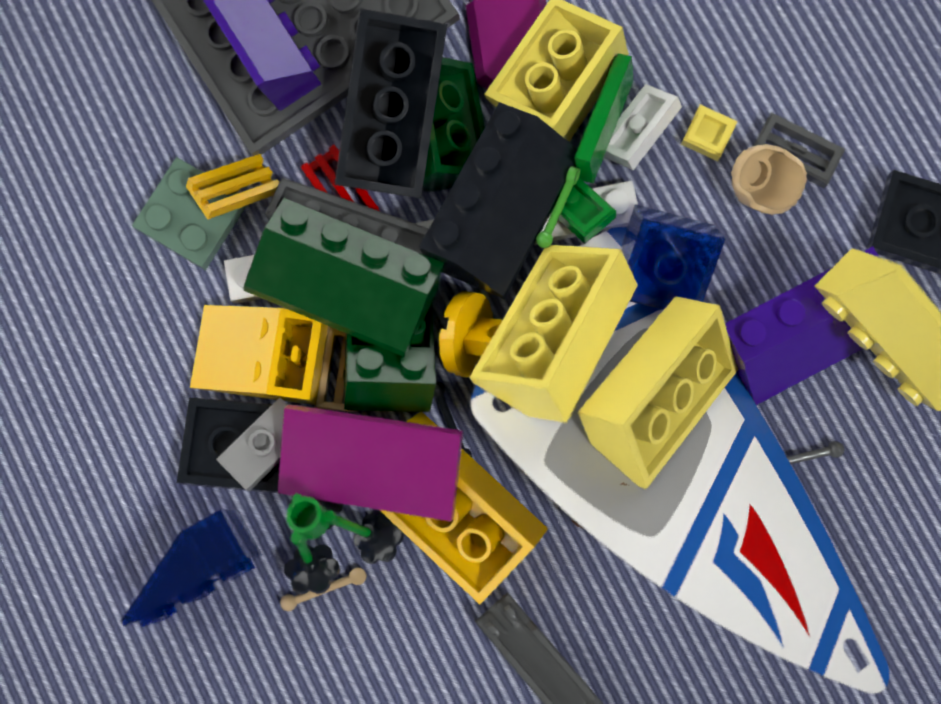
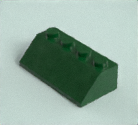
[243,198,444,357]

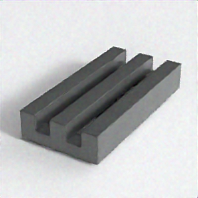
[753,112,845,188]

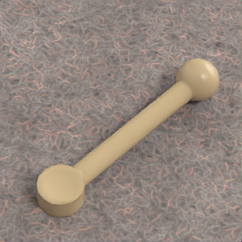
[280,567,367,612]

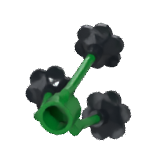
[284,493,404,594]

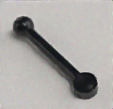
[433,381,472,457]

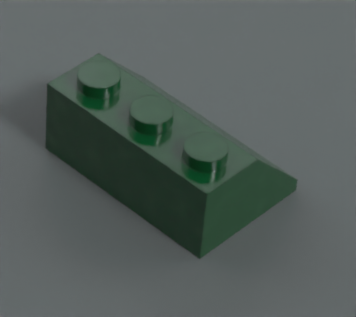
[422,57,485,192]

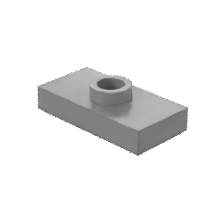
[216,398,288,492]

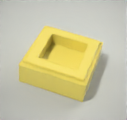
[681,104,738,161]

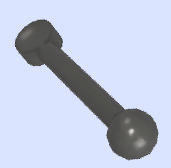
[787,441,845,464]

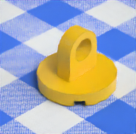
[439,291,502,377]

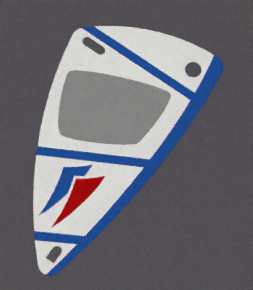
[471,227,890,694]

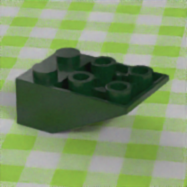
[344,304,436,412]

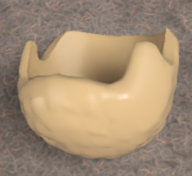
[731,144,807,215]

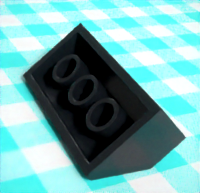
[334,8,447,198]
[419,102,578,299]

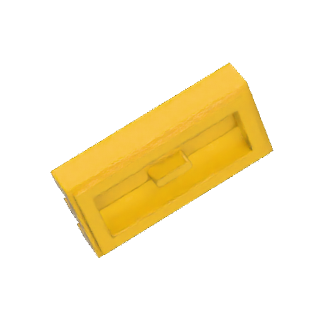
[186,154,280,219]

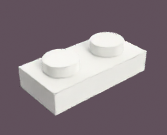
[604,84,682,170]

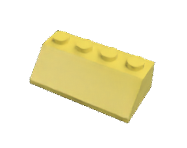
[470,245,638,423]
[815,248,941,411]
[578,296,738,489]

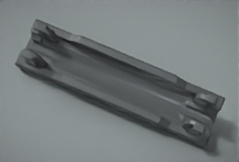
[475,592,603,704]

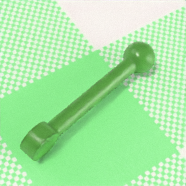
[536,166,581,248]

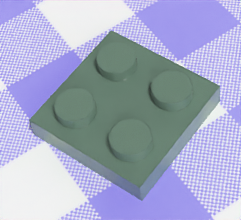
[132,157,247,271]

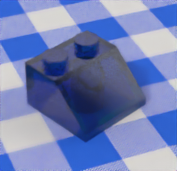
[621,204,726,310]

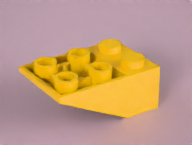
[190,305,328,405]

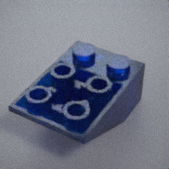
[120,509,262,629]

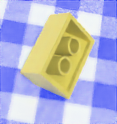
[484,0,628,141]

